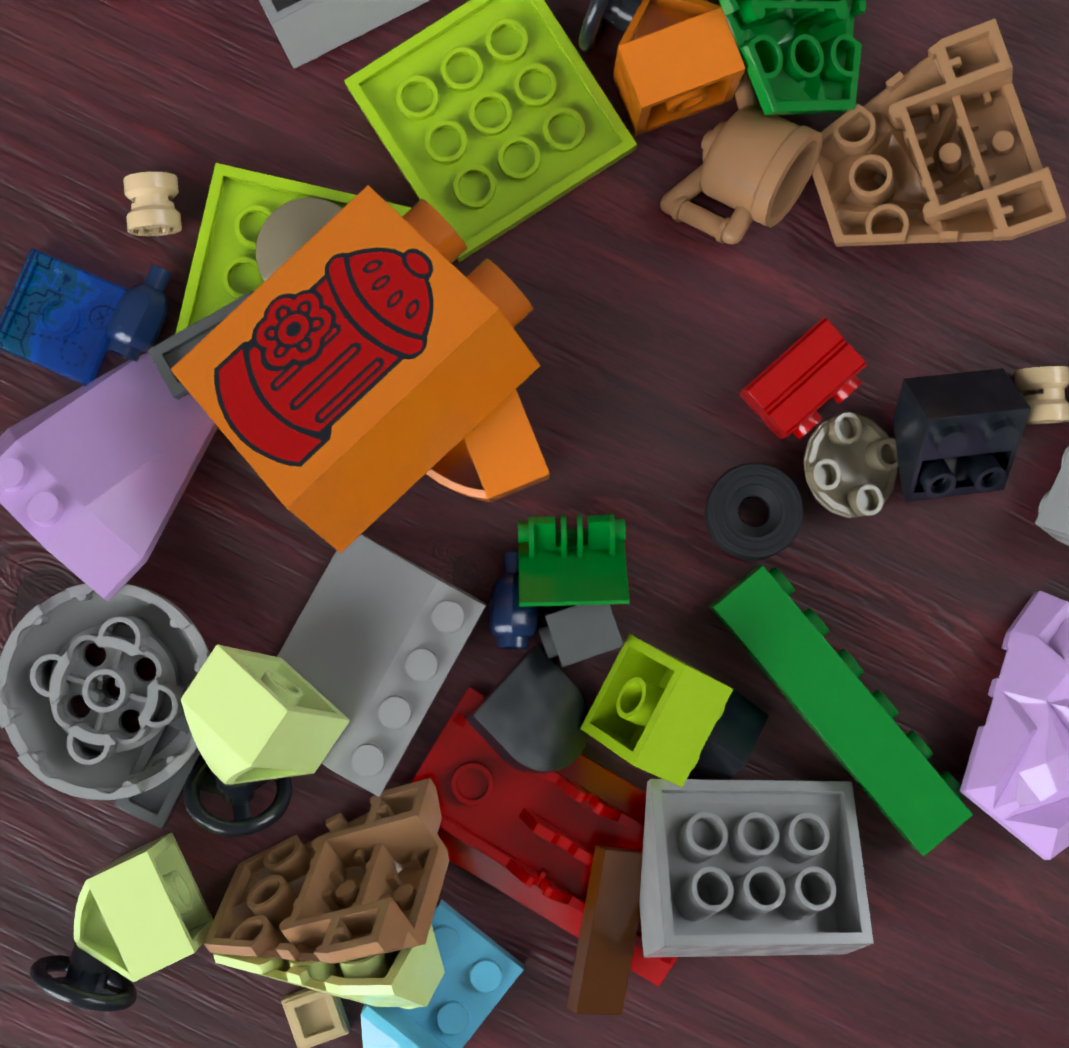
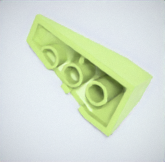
[213,923,445,1009]

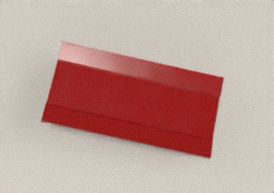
[411,686,678,987]

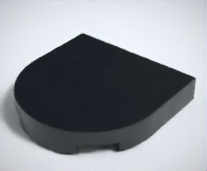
[466,644,589,774]

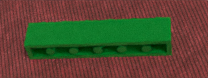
[708,565,973,857]

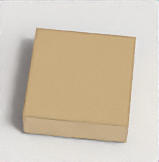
[281,988,351,1048]

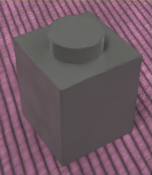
[538,604,624,667]

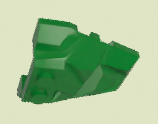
[719,0,866,115]

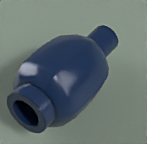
[107,265,172,362]
[489,552,539,650]

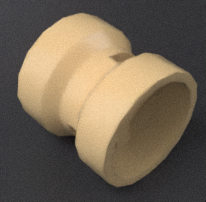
[123,172,182,236]
[1014,366,1069,425]

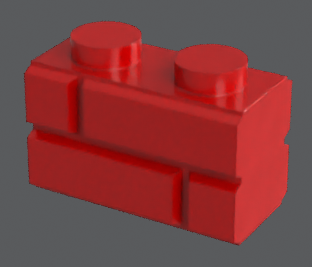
[739,317,867,440]

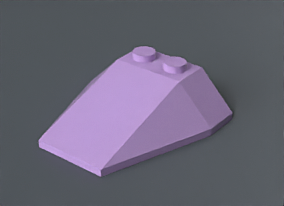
[0,352,218,601]

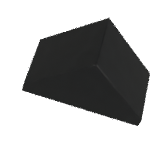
[687,684,769,780]

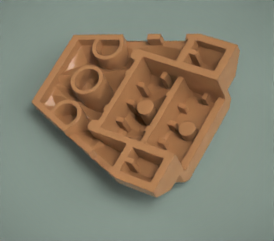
[812,18,1067,247]
[203,778,449,963]

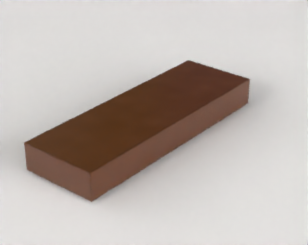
[567,845,643,1015]

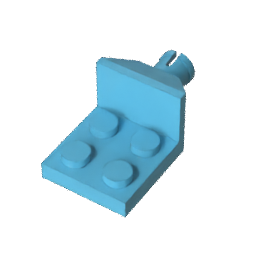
[361,899,524,1048]

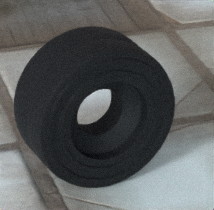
[704,463,803,561]

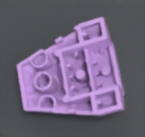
[960,591,1069,860]

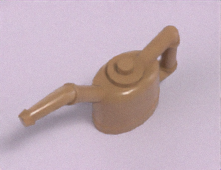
[660,39,823,245]

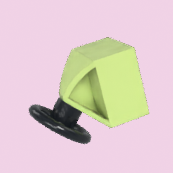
[181,644,350,837]
[30,832,213,1012]

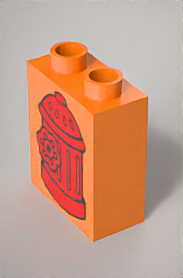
[170,185,540,553]

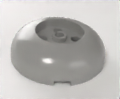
[0,583,210,800]

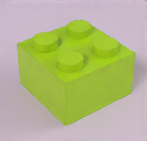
[580,634,733,788]

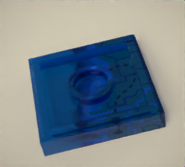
[0,248,128,386]

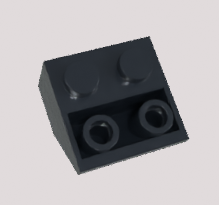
[893,368,1031,502]

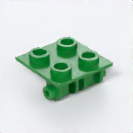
[518,514,630,607]

